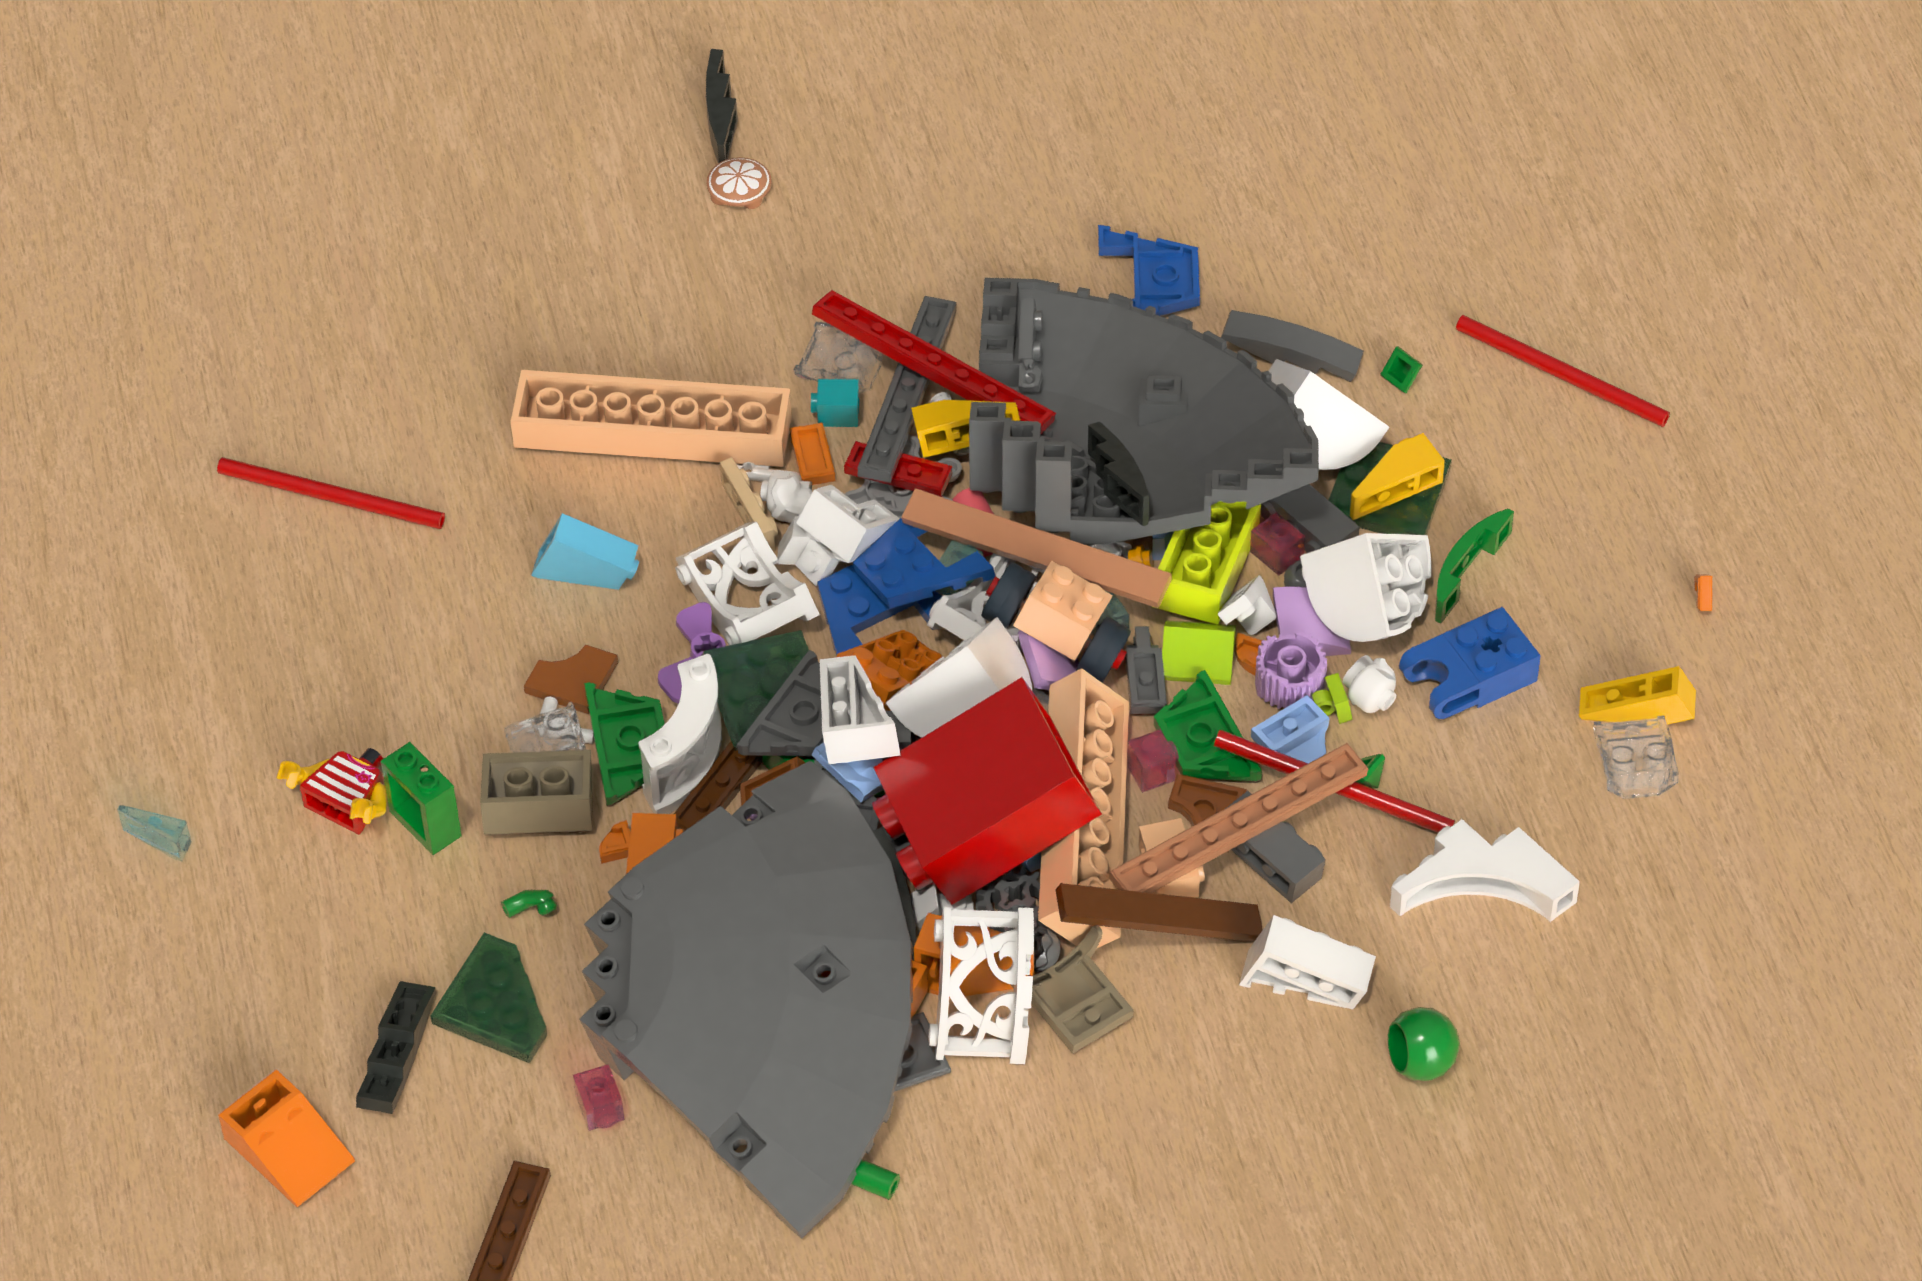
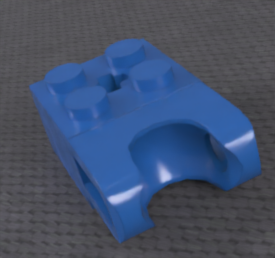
[1399,606,1541,719]

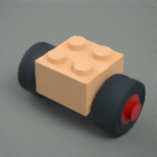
[981,561,1131,682]

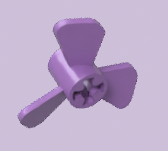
[658,602,768,704]

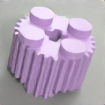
[1255,630,1327,709]

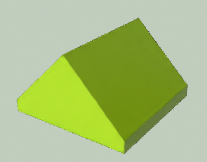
[1162,620,1236,685]

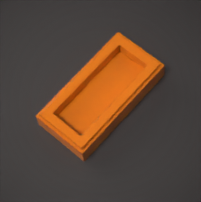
[789,423,836,485]

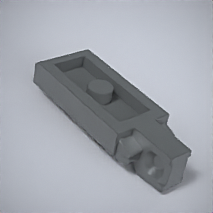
[1018,298,1043,392]
[1125,626,1167,714]

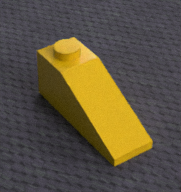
[911,399,1020,458]
[1350,433,1445,520]
[1579,666,1696,726]

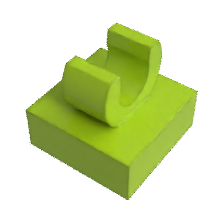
[1312,673,1353,724]

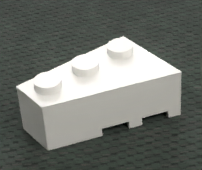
[820,655,901,764]
[1239,915,1376,1009]

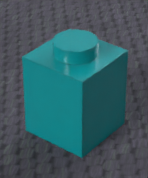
[811,379,860,427]

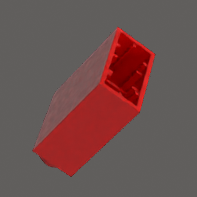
[872,677,1102,905]

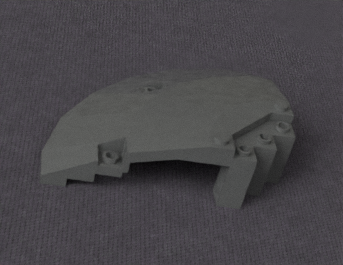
[969,278,1319,546]
[579,761,913,1239]

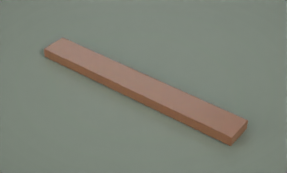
[901,488,1172,608]
[1109,743,1368,893]

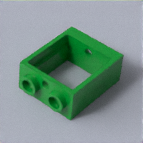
[381,742,462,855]

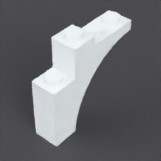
[1390,819,1580,922]

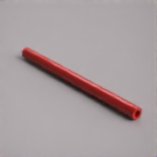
[1456,315,1670,427]
[217,457,445,529]
[1214,730,1455,833]

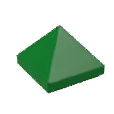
[1380,346,1423,393]
[1356,754,1385,788]

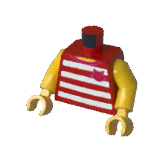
[276,748,387,835]

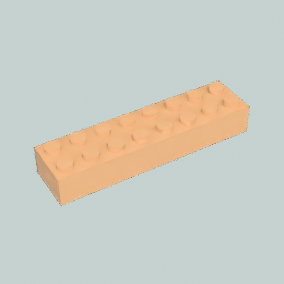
[511,370,792,467]
[1038,668,1129,948]

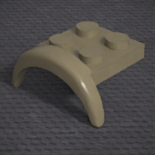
[1010,925,1134,1053]

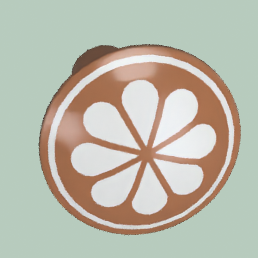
[706,157,772,209]

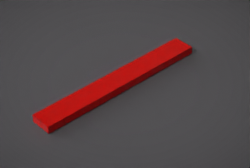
[812,290,1056,433]

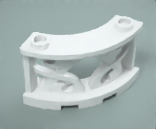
[675,522,820,651]
[927,553,1045,652]
[638,654,722,814]
[928,906,1034,1064]

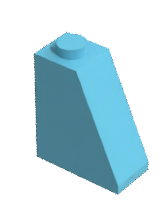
[531,513,639,590]

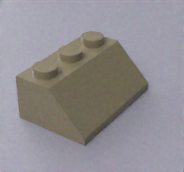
[480,750,593,834]

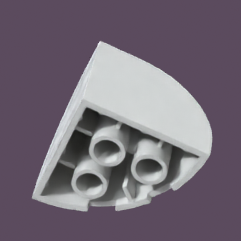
[1269,359,1389,470]
[1300,533,1431,642]
[886,617,1032,738]

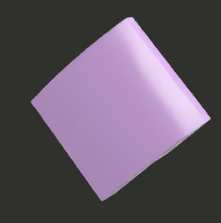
[1273,587,1351,656]
[1018,630,1079,690]

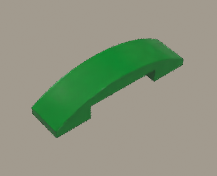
[1435,508,1514,624]

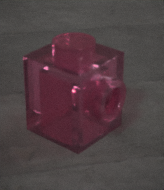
[1250,512,1305,576]
[1127,729,1179,793]
[573,1064,625,1131]

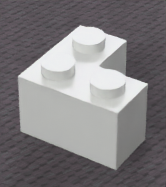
[796,485,900,563]

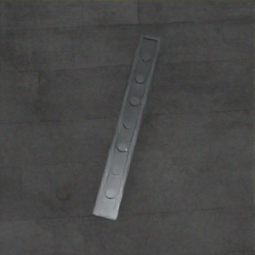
[858,296,957,483]

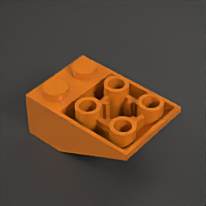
[836,629,942,711]
[914,913,1034,999]
[218,1069,355,1207]

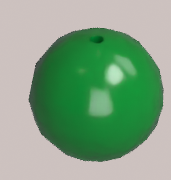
[1388,1007,1460,1081]

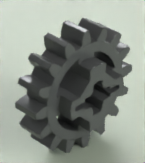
[976,867,1048,932]

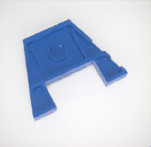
[1098,225,1200,316]
[853,518,995,609]
[817,565,942,656]

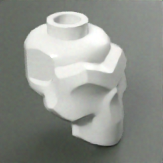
[760,470,813,524]
[1343,655,1396,713]

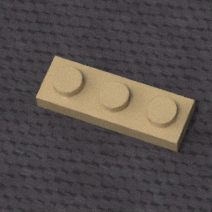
[720,458,778,552]

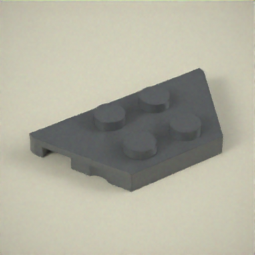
[737,650,824,756]

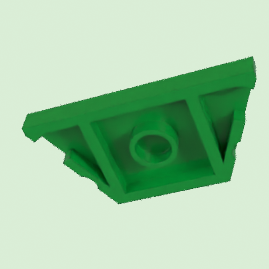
[1153,670,1262,781]
[584,682,665,806]

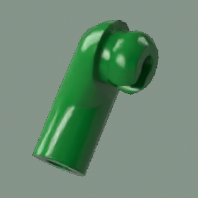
[501,889,557,918]

